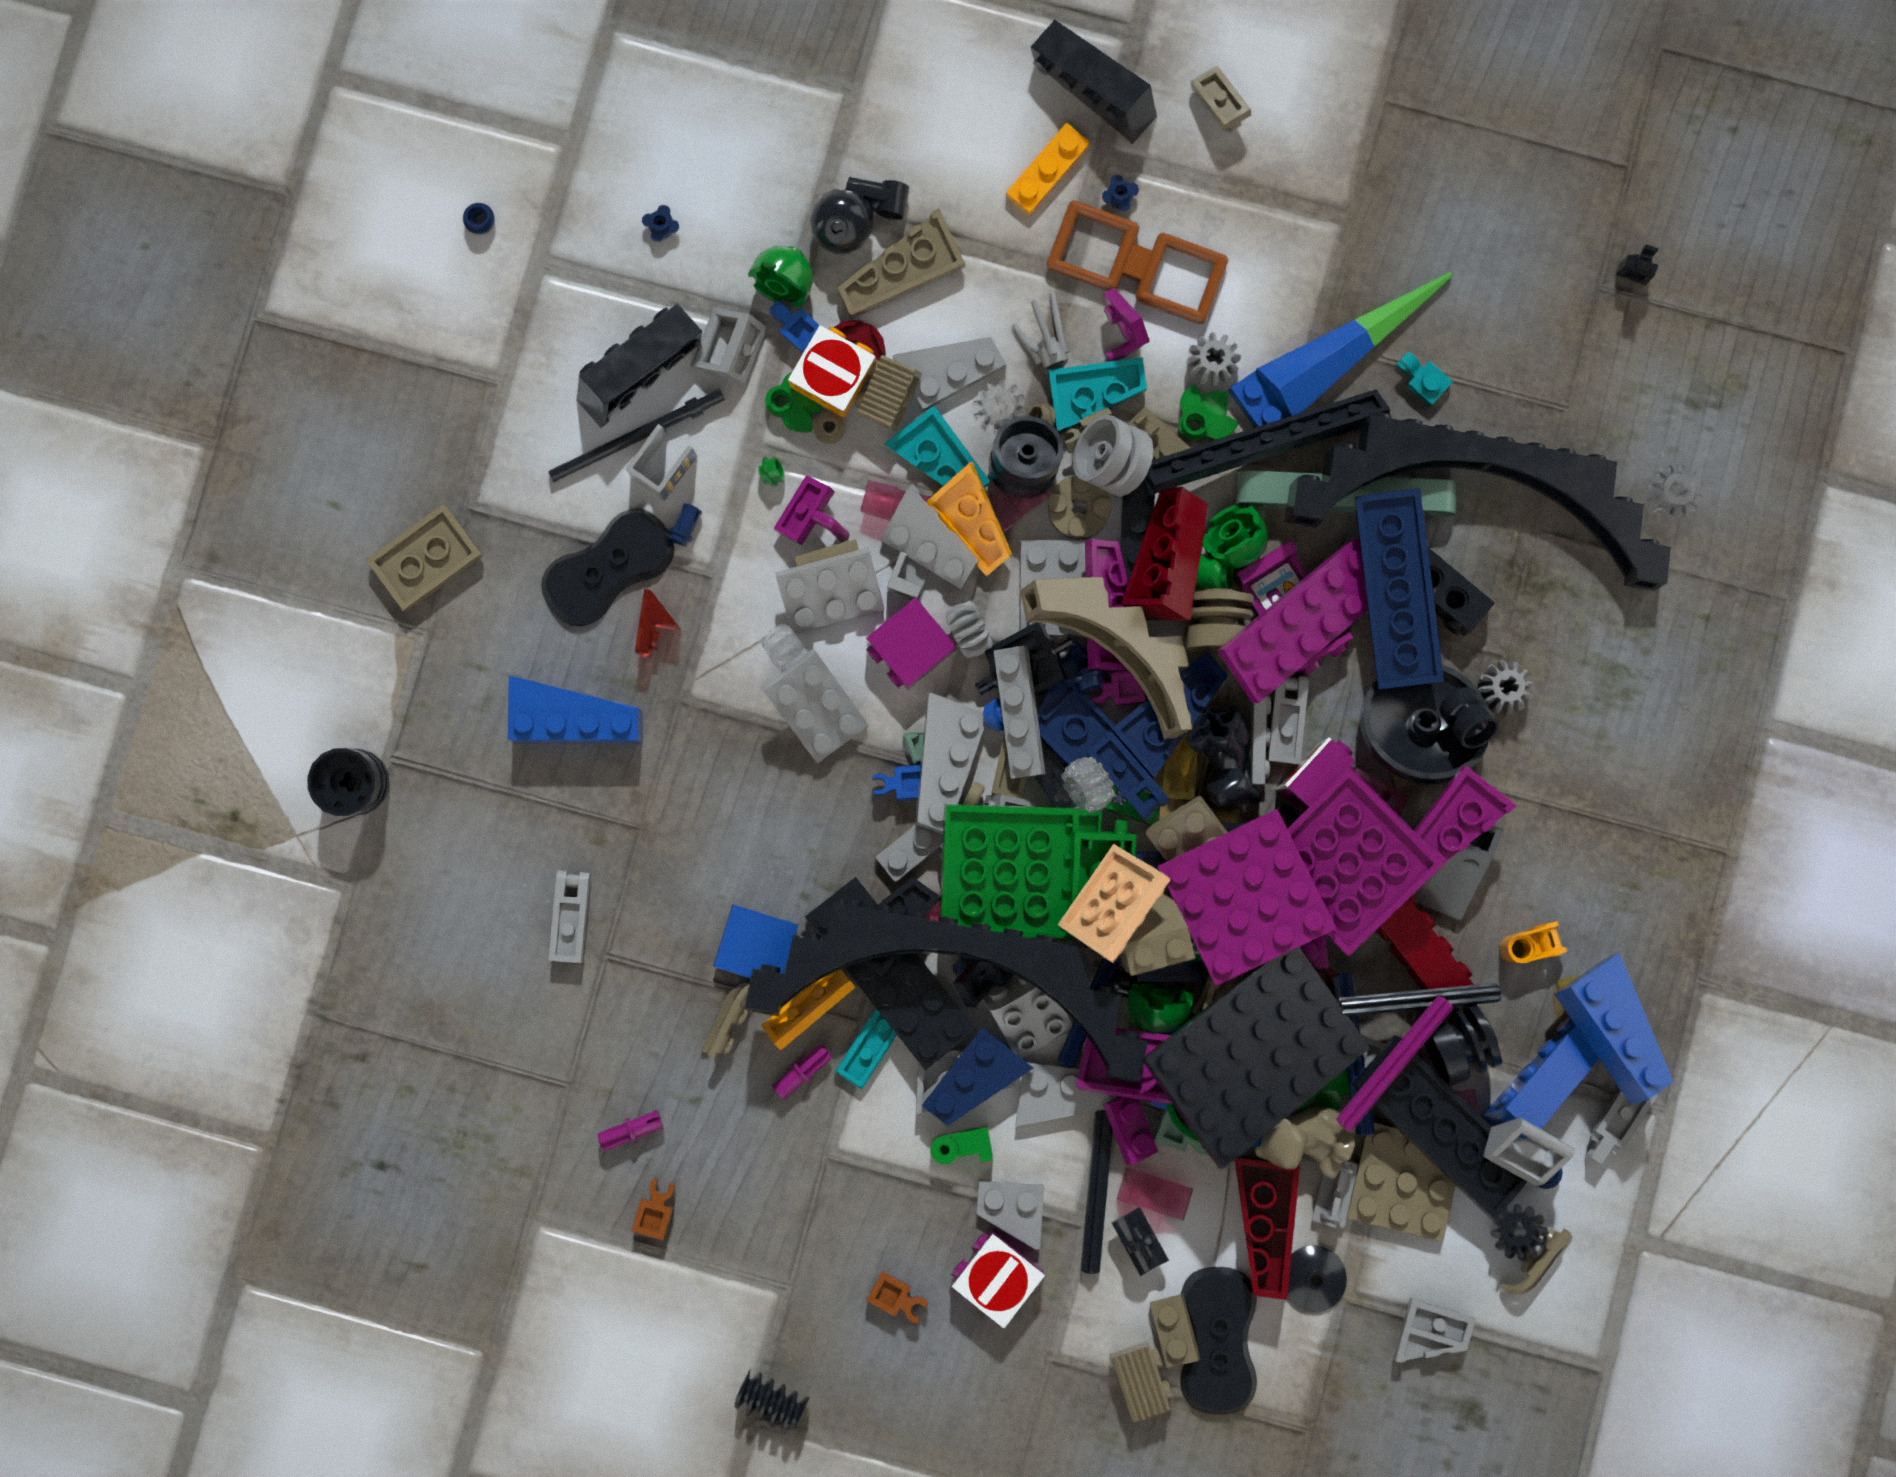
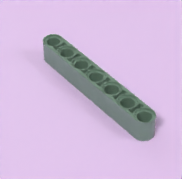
[1236,471,1457,517]

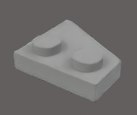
[976,1180,1044,1250]
[1393,1298,1476,1363]

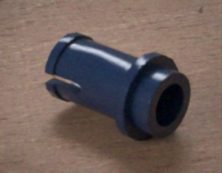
[668,503,702,547]

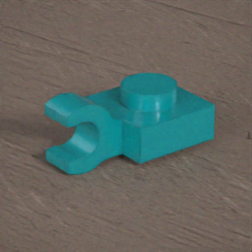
[1395,351,1453,407]

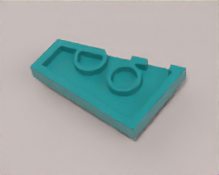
[1048,357,1147,433]
[884,406,991,488]

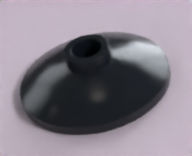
[1287,1245,1347,1312]

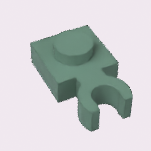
[1153,1110,1208,1155]

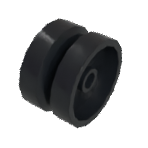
[989,416,1064,499]

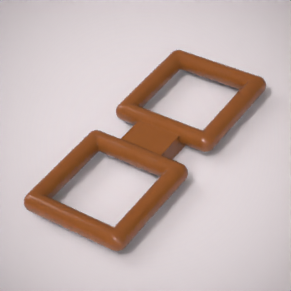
[1046,200,1228,325]

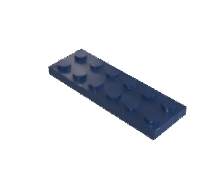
[1354,488,1444,690]

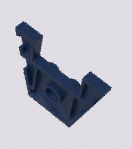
[1037,640,1116,774]

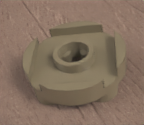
[1048,475,1112,539]

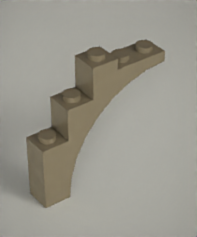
[1020,577,1192,739]

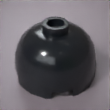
[810,189,874,254]

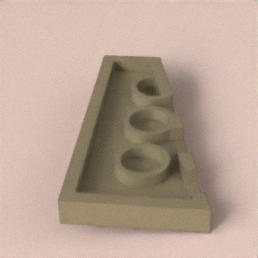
[837,208,965,318]

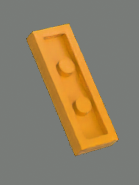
[1006,122,1091,216]
[761,969,855,1050]

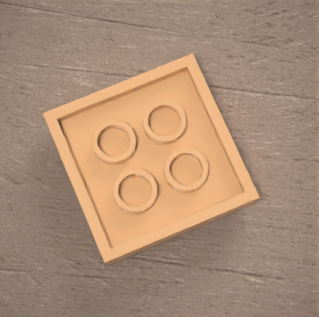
[1058,844,1170,963]

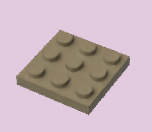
[1347,1123,1456,1242]

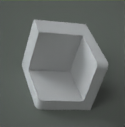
[887,552,930,600]

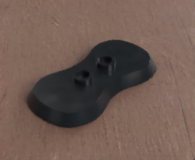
[541,508,675,626]
[1180,1267,1257,1415]

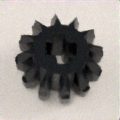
[1491,1204,1549,1262]

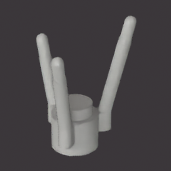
[1012,292,1069,370]

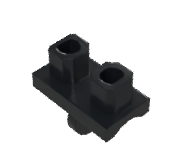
[1111,1207,1169,1276]

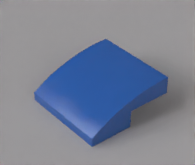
[713,904,798,978]

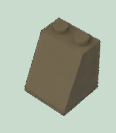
[1116,885,1195,976]

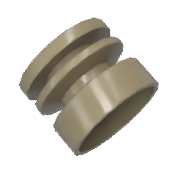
[1184,588,1254,655]

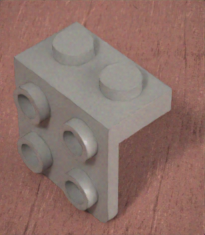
[983,975,1072,1058]

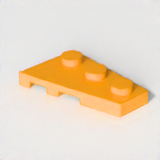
[926,462,1012,577]

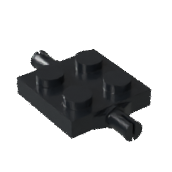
[975,622,1076,697]

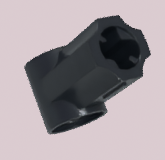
[845,177,910,220]

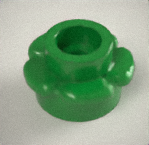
[758,456,785,487]

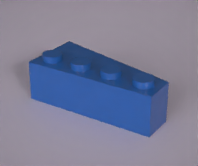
[508,675,643,744]
[1554,953,1673,1105]
[1481,1017,1599,1139]

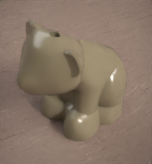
[1255,1106,1356,1180]

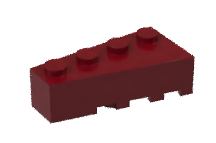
[1121,487,1209,621]
[1375,895,1474,990]
[1234,1156,1300,1300]

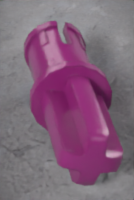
[772,1044,832,1100]
[597,1109,664,1151]

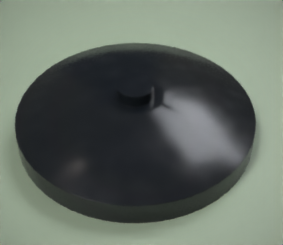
[1360,665,1489,784]

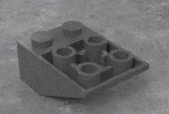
[1414,825,1504,921]

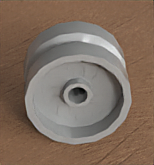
[1073,414,1154,497]

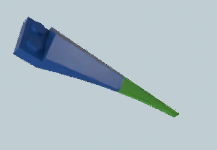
[1228,273,1453,428]

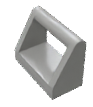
[691,308,767,385]
[1483,1118,1575,1186]

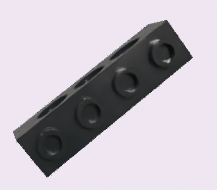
[1428,547,1495,636]

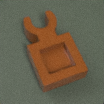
[631,1177,675,1241]
[866,1270,928,1323]

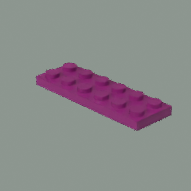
[1218,538,1368,704]

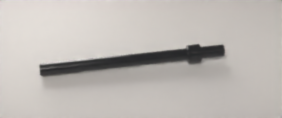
[548,389,725,482]

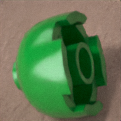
[748,246,813,307]
[1202,505,1268,569]
[1128,982,1193,1035]

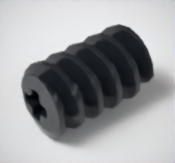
[734,1367,810,1434]

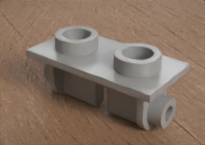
[1312,1161,1359,1228]

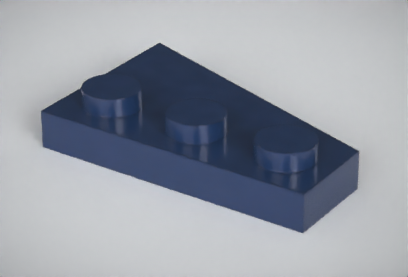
[922,1027,1034,1126]

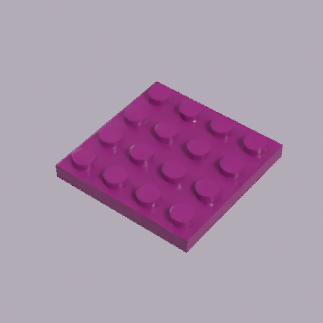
[1288,768,1446,956]
[1158,809,1337,986]

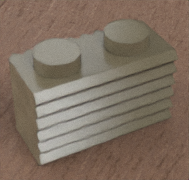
[856,355,922,432]
[1110,1341,1174,1423]

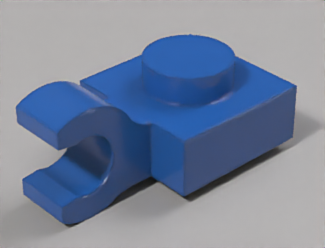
[769,300,819,355]

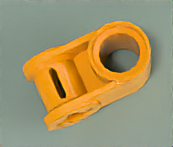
[1499,921,1567,964]

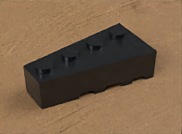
[1030,19,1157,144]
[577,303,703,428]

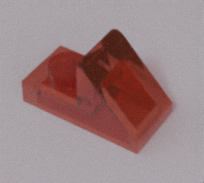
[635,589,681,658]

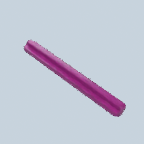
[1336,996,1453,1131]

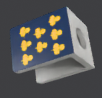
[625,424,697,501]

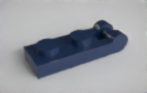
[1087,731,1170,822]

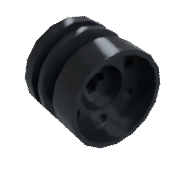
[307,748,389,816]
[1424,1004,1502,1087]

